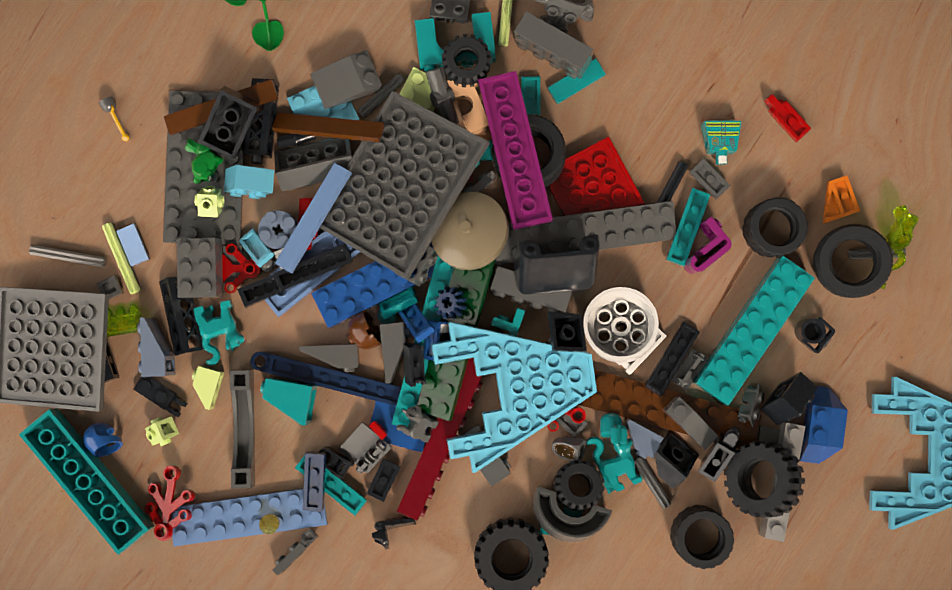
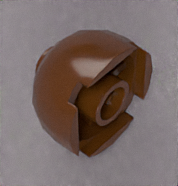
[347,310,382,350]

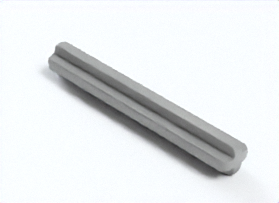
[29,245,106,267]

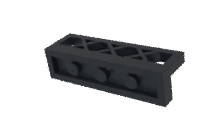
[244,78,280,159]
[159,277,204,356]

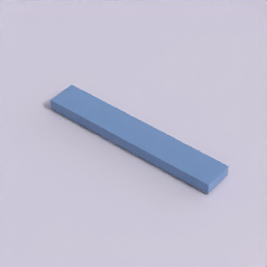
[275,163,352,273]

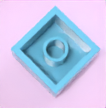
[224,165,274,199]

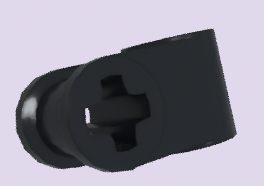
[319,446,355,480]

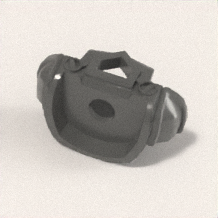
[535,0,594,34]

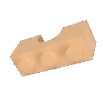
[447,80,490,134]

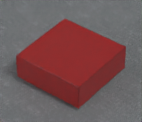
[369,420,388,440]

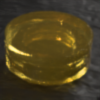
[259,514,280,534]

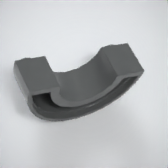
[533,487,612,542]

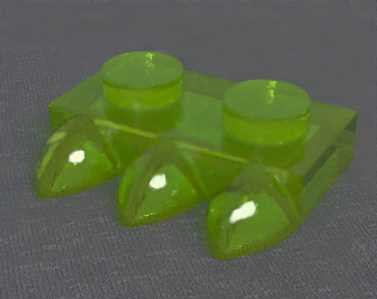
[107,304,142,337]

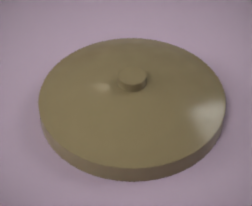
[431,192,509,270]

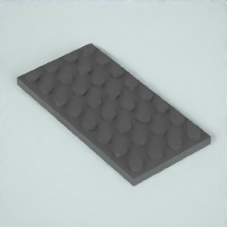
[163,91,245,245]

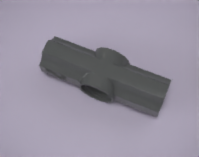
[425,67,459,124]

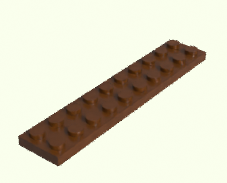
[578,369,762,449]

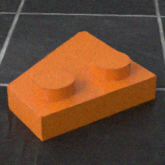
[823,175,860,224]

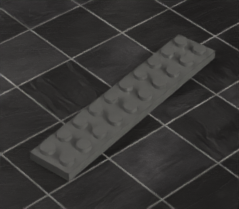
[494,201,676,265]

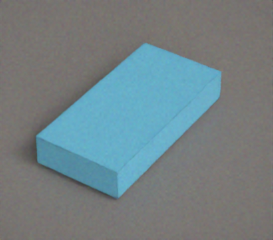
[239,228,274,267]

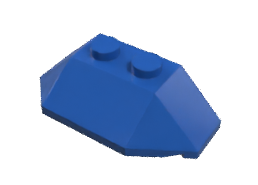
[799,386,848,464]

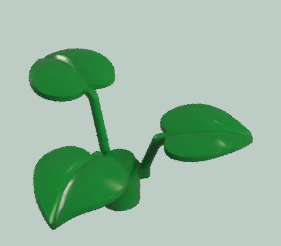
[225,0,284,51]

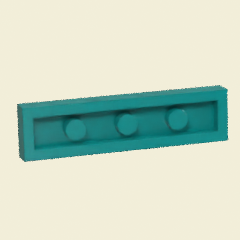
[666,188,710,267]
[295,455,368,516]

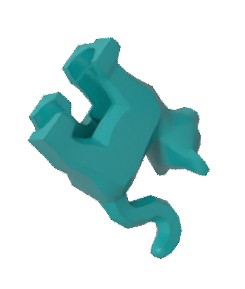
[193,300,245,366]
[586,437,643,494]

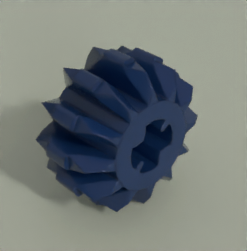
[433,286,467,319]

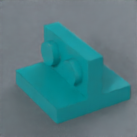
[491,308,525,336]

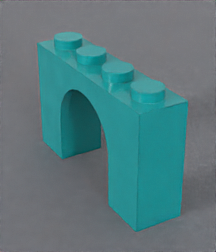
[415,12,496,72]

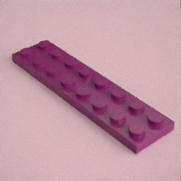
[478,71,553,230]

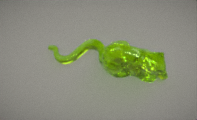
[881,205,919,289]

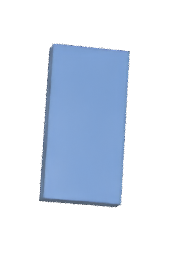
[116,224,150,267]

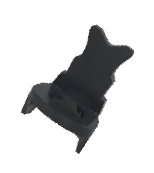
[372,517,416,550]

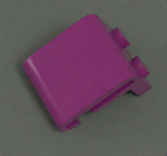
[684,217,732,274]

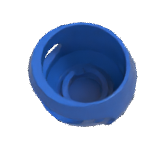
[83,422,123,457]

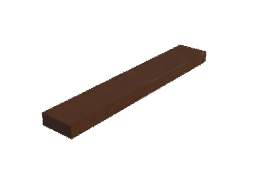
[164,79,279,135]
[272,112,385,142]

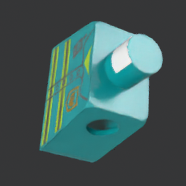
[701,121,741,165]

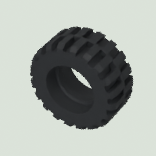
[724,441,805,518]
[474,518,549,590]

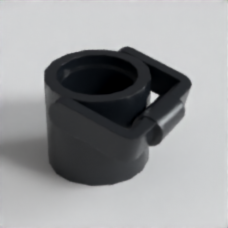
[795,317,835,353]

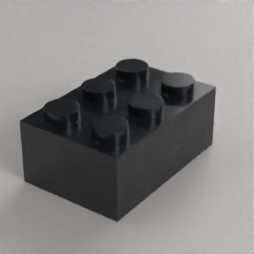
[198,86,261,159]

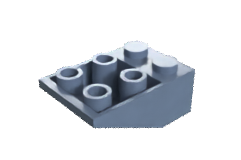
[138,318,175,377]

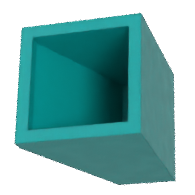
[260,377,317,426]

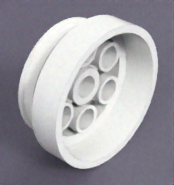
[583,287,659,363]

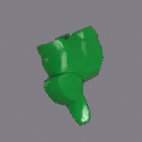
[185,139,223,184]

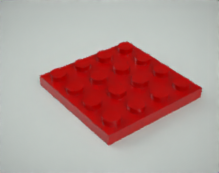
[548,136,645,215]

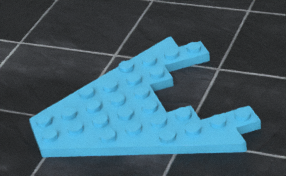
[431,321,597,473]
[869,377,952,530]

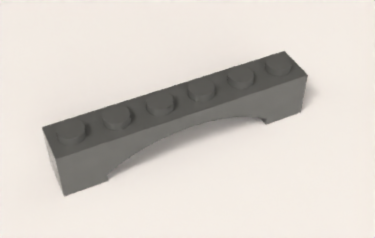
[230,370,255,489]

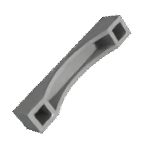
[759,422,805,542]

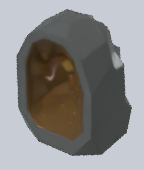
[552,436,586,462]

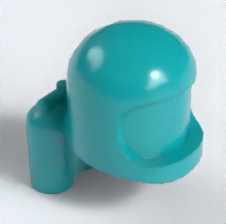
[600,413,628,444]

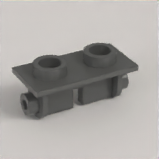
[671,349,708,391]
[738,384,765,427]

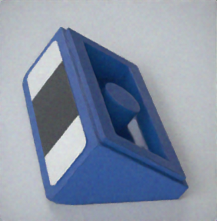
[424,320,449,361]

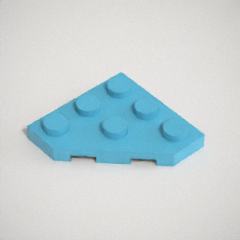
[287,86,359,120]

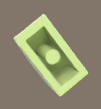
[192,366,225,410]

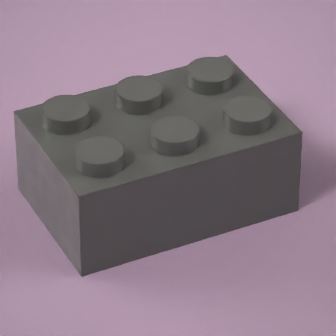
[177,238,223,298]

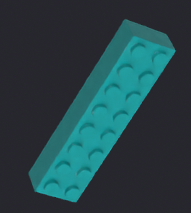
[692,256,815,406]
[19,408,155,555]

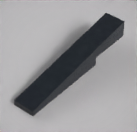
[237,244,353,309]

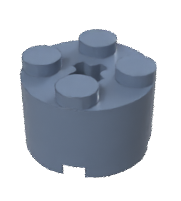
[258,210,298,250]

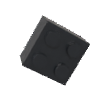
[761,372,818,425]

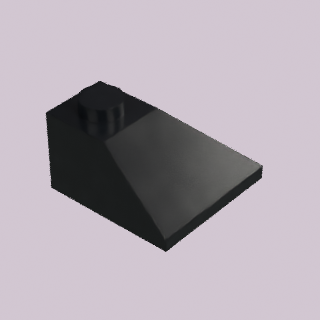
[548,312,587,353]
[655,430,699,488]

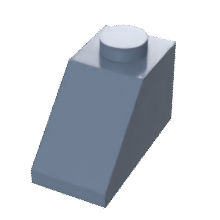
[625,418,663,459]

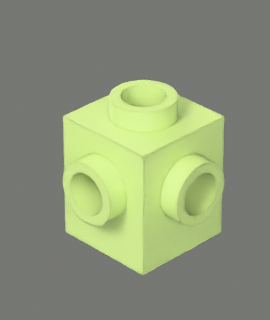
[195,186,225,217]
[145,416,179,446]

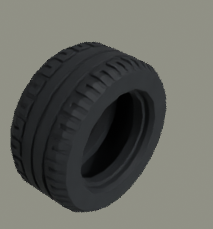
[492,114,566,187]
[813,224,893,298]

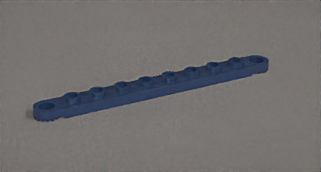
[250,352,427,414]

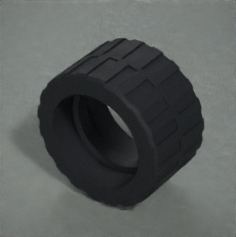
[743,197,808,258]
[670,505,734,569]

